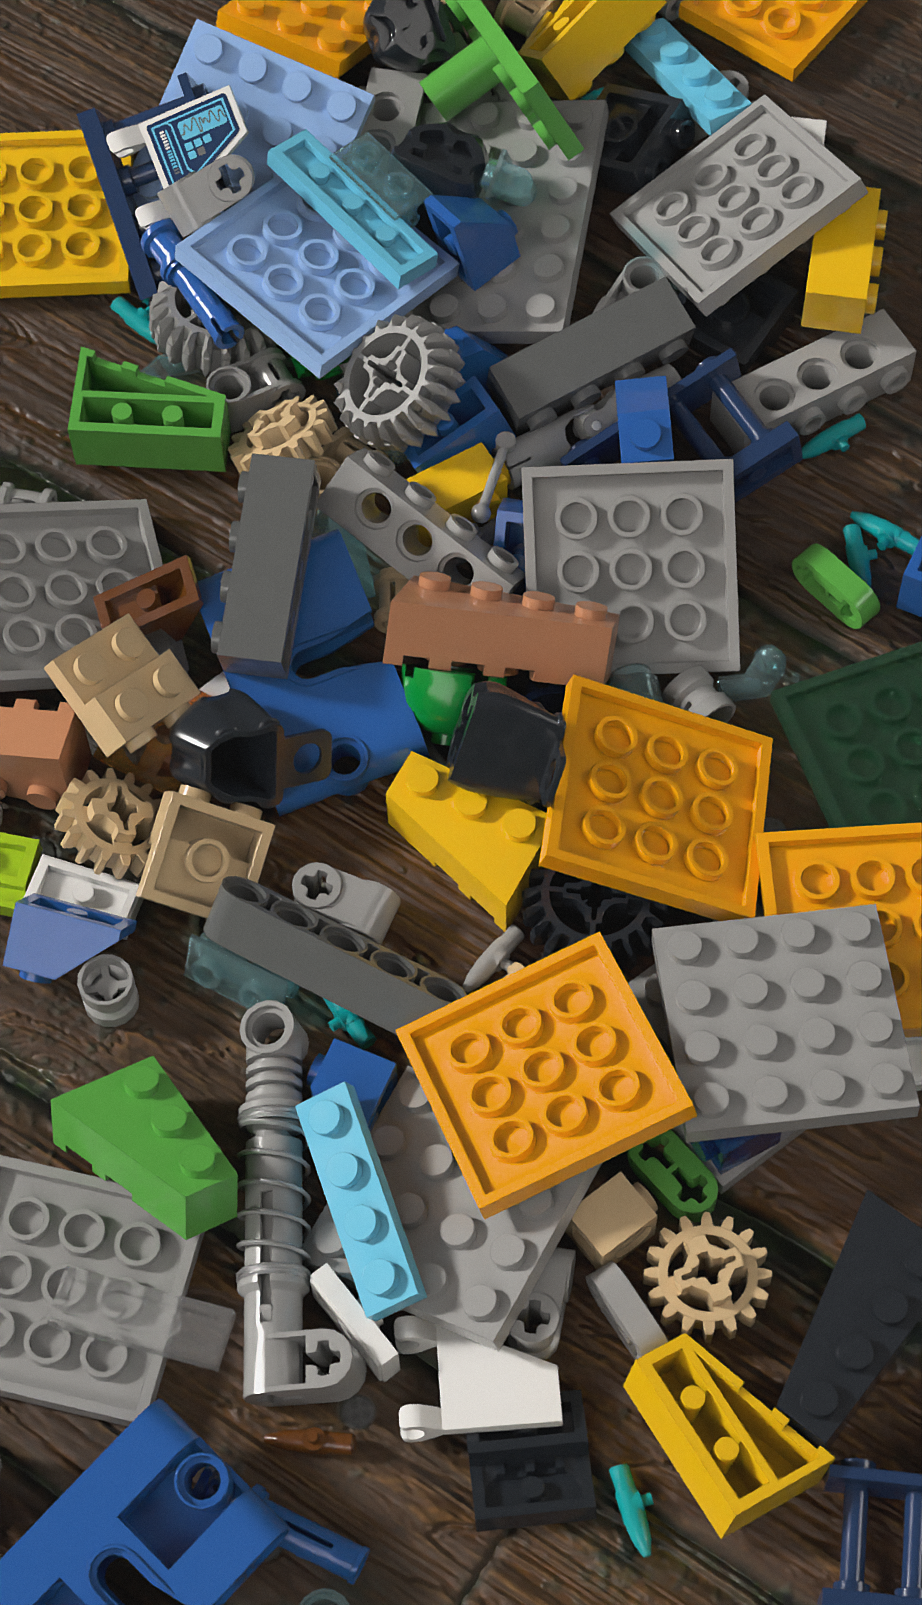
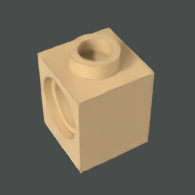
[565,1171,658,1270]

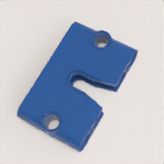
[197,528,430,817]
[0,1399,290,1605]

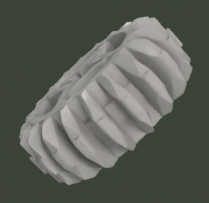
[149,281,277,377]
[334,314,466,453]

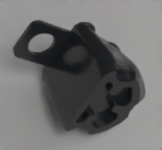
[363,0,467,76]
[387,122,490,245]
[446,681,566,808]
[169,688,332,809]

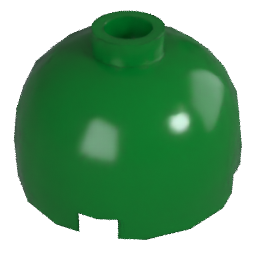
[400,662,508,746]

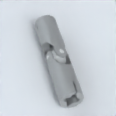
[492,364,682,490]

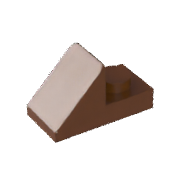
[93,555,204,642]

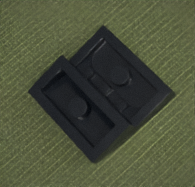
[466,1390,597,1532]

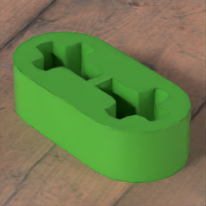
[792,543,880,629]
[627,1130,718,1223]

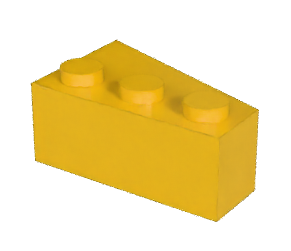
[518,0,667,101]
[801,187,888,334]
[386,751,547,932]
[623,1333,835,1539]

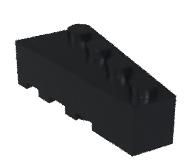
[776,1189,922,1451]

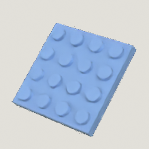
[132,19,376,232]
[175,175,460,379]

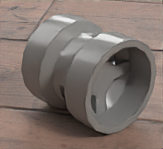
[662,665,736,723]
[77,954,139,1027]

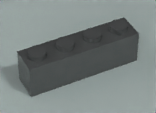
[486,276,696,435]
[211,453,321,679]

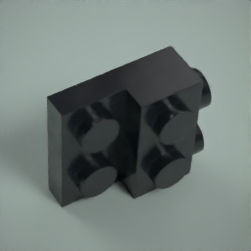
[596,83,696,195]
[677,273,799,375]

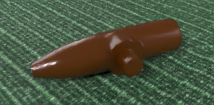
[264,1427,357,1455]

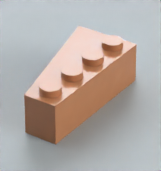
[383,571,620,685]
[0,699,92,810]

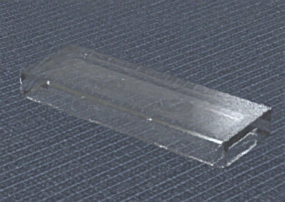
[47,1265,236,1371]

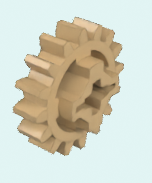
[228,395,338,474]
[54,768,162,879]
[643,1212,772,1343]

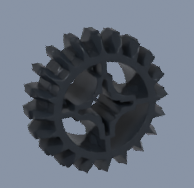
[522,866,670,971]

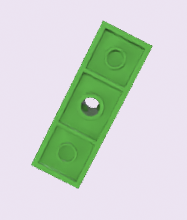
[419,0,584,161]

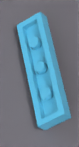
[624,17,752,136]
[267,129,438,289]
[295,1081,427,1321]

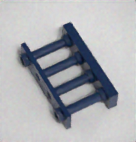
[76,72,237,306]
[560,348,804,503]
[817,1458,922,1605]

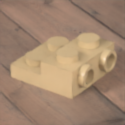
[44,613,201,757]
[136,784,276,919]

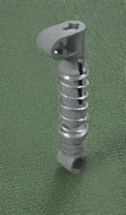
[236,1000,367,1407]

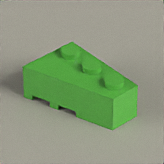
[68,346,231,472]
[51,1056,238,1240]

